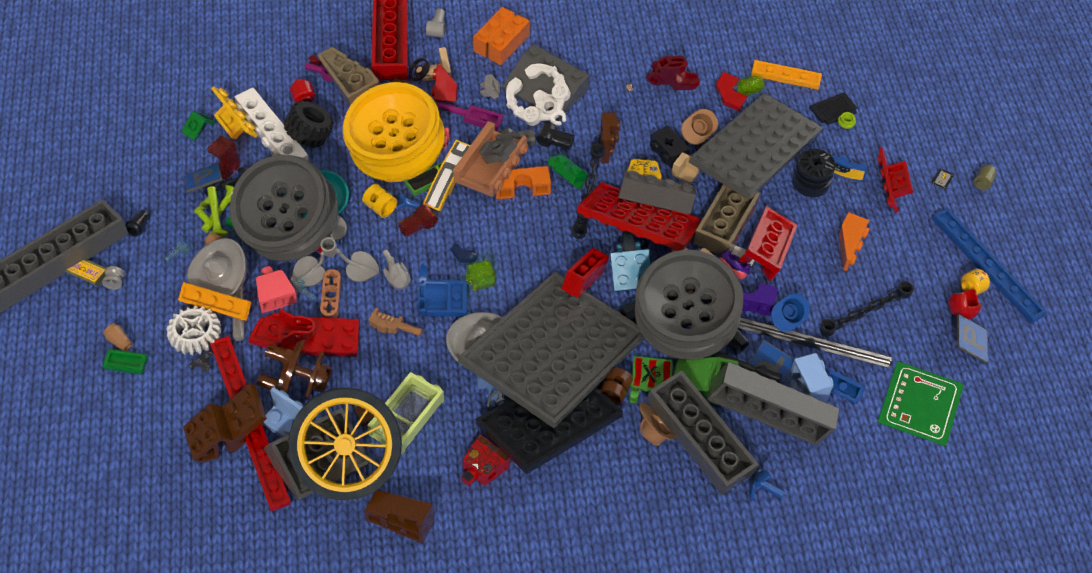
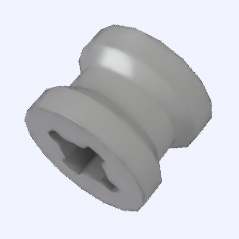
[102,266,125,290]

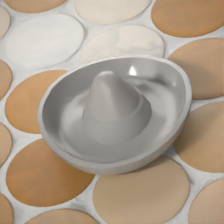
[187,238,247,296]
[446,312,502,370]

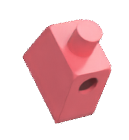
[256,266,298,313]

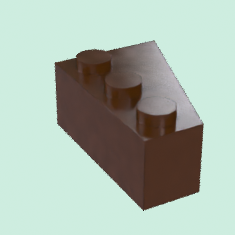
[364,490,434,544]

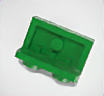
[547,154,588,189]

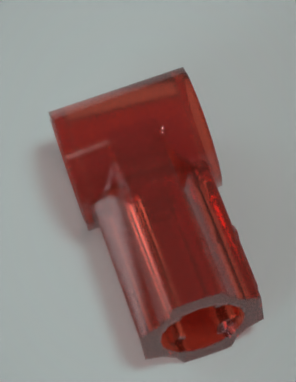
[398,205,438,237]

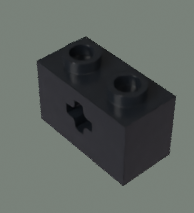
[649,126,690,169]

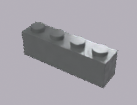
[618,171,696,214]

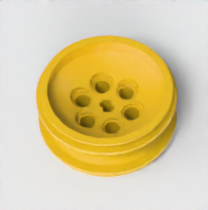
[343,82,445,182]

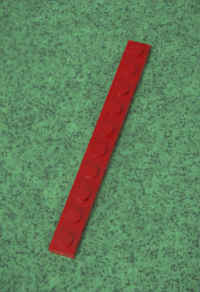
[210,336,291,512]

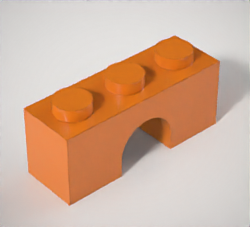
[495,166,551,200]

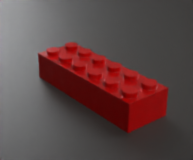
[372,0,408,80]

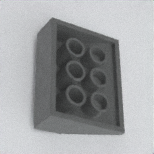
[502,44,590,120]
[264,408,370,500]

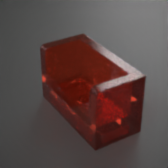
[207,135,240,180]

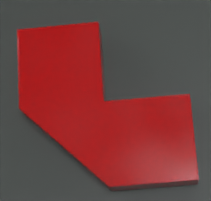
[715,72,747,111]

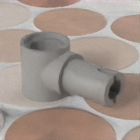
[426,9,445,38]

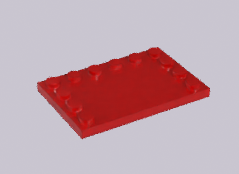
[577,182,702,251]

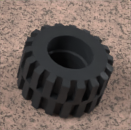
[283,101,334,148]

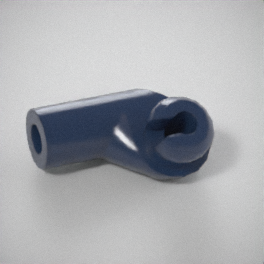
[450,244,478,263]

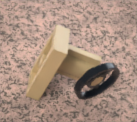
[409,47,451,81]

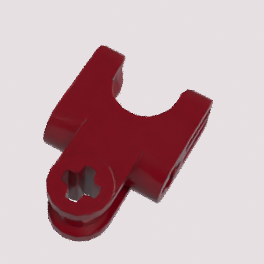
[646,56,700,90]

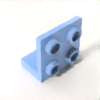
[262,387,303,438]

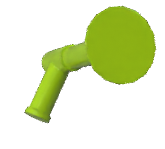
[194,185,234,233]
[200,186,228,238]

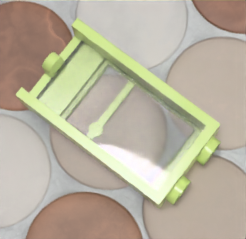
[368,372,444,455]

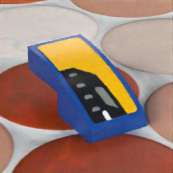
[832,156,867,181]

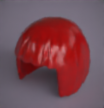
[948,289,981,319]

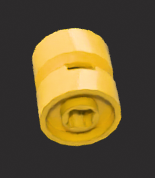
[362,184,397,218]

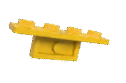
[211,86,258,140]

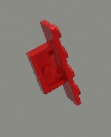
[877,147,914,213]

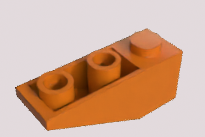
[838,212,870,271]

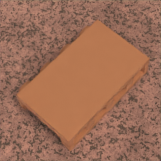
[453,121,528,197]

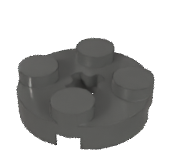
[480,133,517,164]

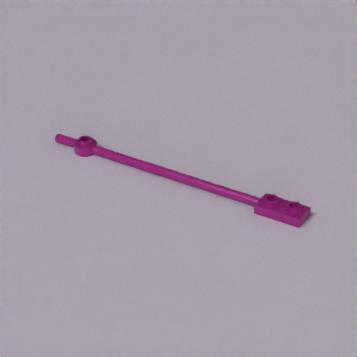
[305,62,503,132]

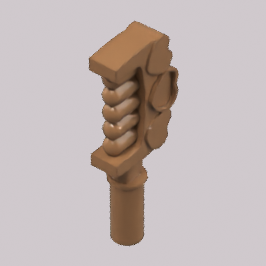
[369,308,423,337]

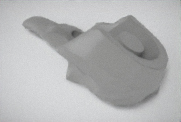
[383,250,411,290]

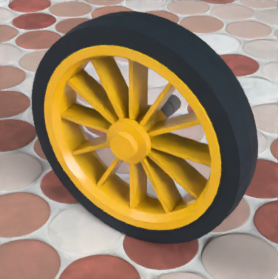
[289,388,402,500]

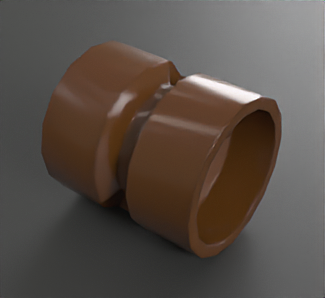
[600,367,633,406]

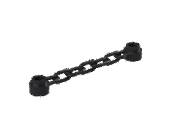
[572,143,605,239]
[820,281,914,337]

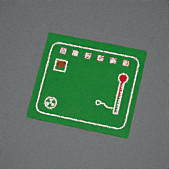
[878,362,964,446]

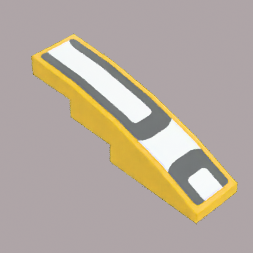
[423,140,471,212]

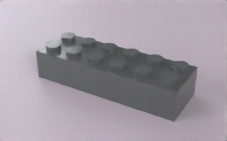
[707,362,839,446]
[646,370,759,496]

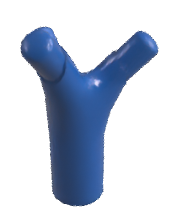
[395,194,421,210]

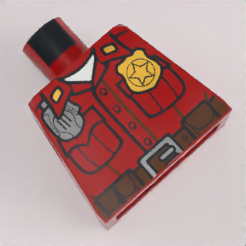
[461,434,510,486]

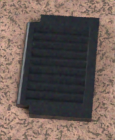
[809,92,857,125]

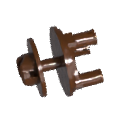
[256,340,332,401]

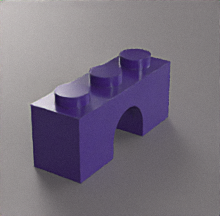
[738,278,778,316]

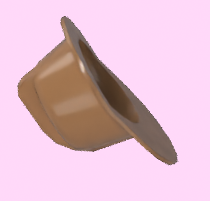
[681,109,718,145]
[639,402,676,446]

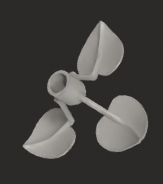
[291,215,379,287]

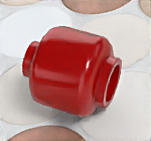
[290,79,315,103]

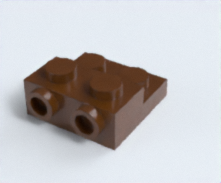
[600,112,620,164]

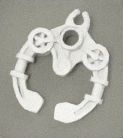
[506,64,571,126]

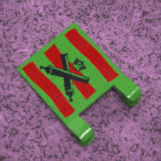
[629,356,673,403]

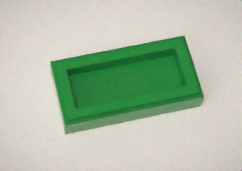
[102,349,148,375]

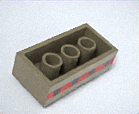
[694,184,760,255]

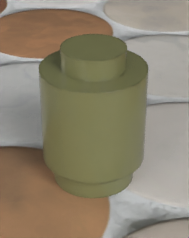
[973,164,997,191]

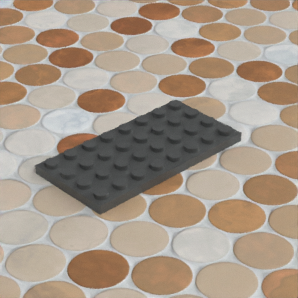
[689,93,823,200]

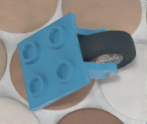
[611,231,650,291]

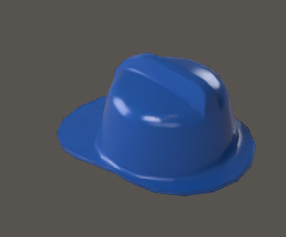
[771,294,810,332]

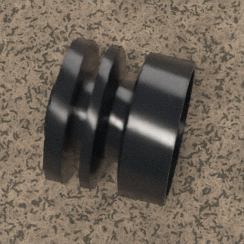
[792,149,836,197]

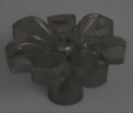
[189,351,212,373]

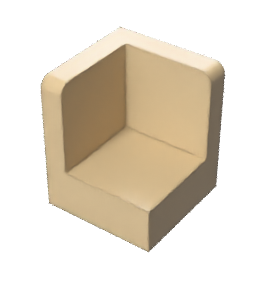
[672,152,700,184]

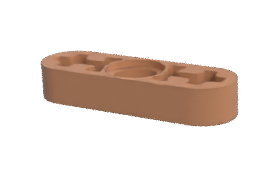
[320,269,341,318]

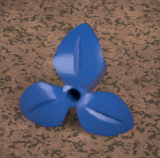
[749,468,785,501]

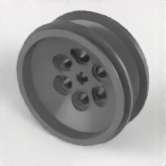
[230,155,338,261]
[635,250,743,360]

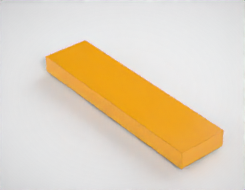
[751,60,822,90]
[178,282,252,321]

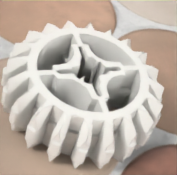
[167,305,221,356]

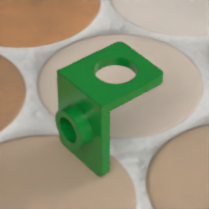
[182,111,216,140]

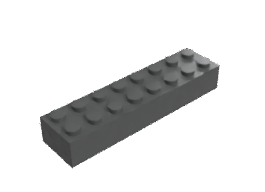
[0,199,128,313]

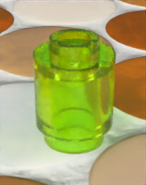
[737,76,765,96]

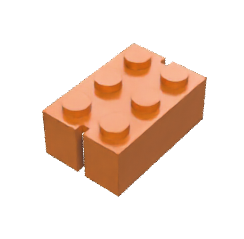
[473,7,530,65]

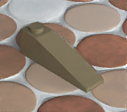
[317,47,379,106]

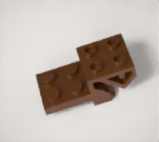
[183,383,267,463]

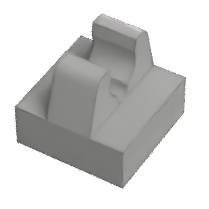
[480,74,500,99]

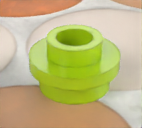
[838,112,856,129]

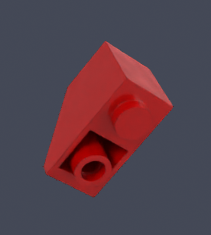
[432,64,458,102]

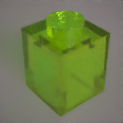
[465,260,495,291]

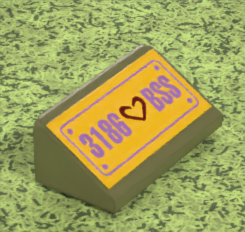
[65,259,106,286]

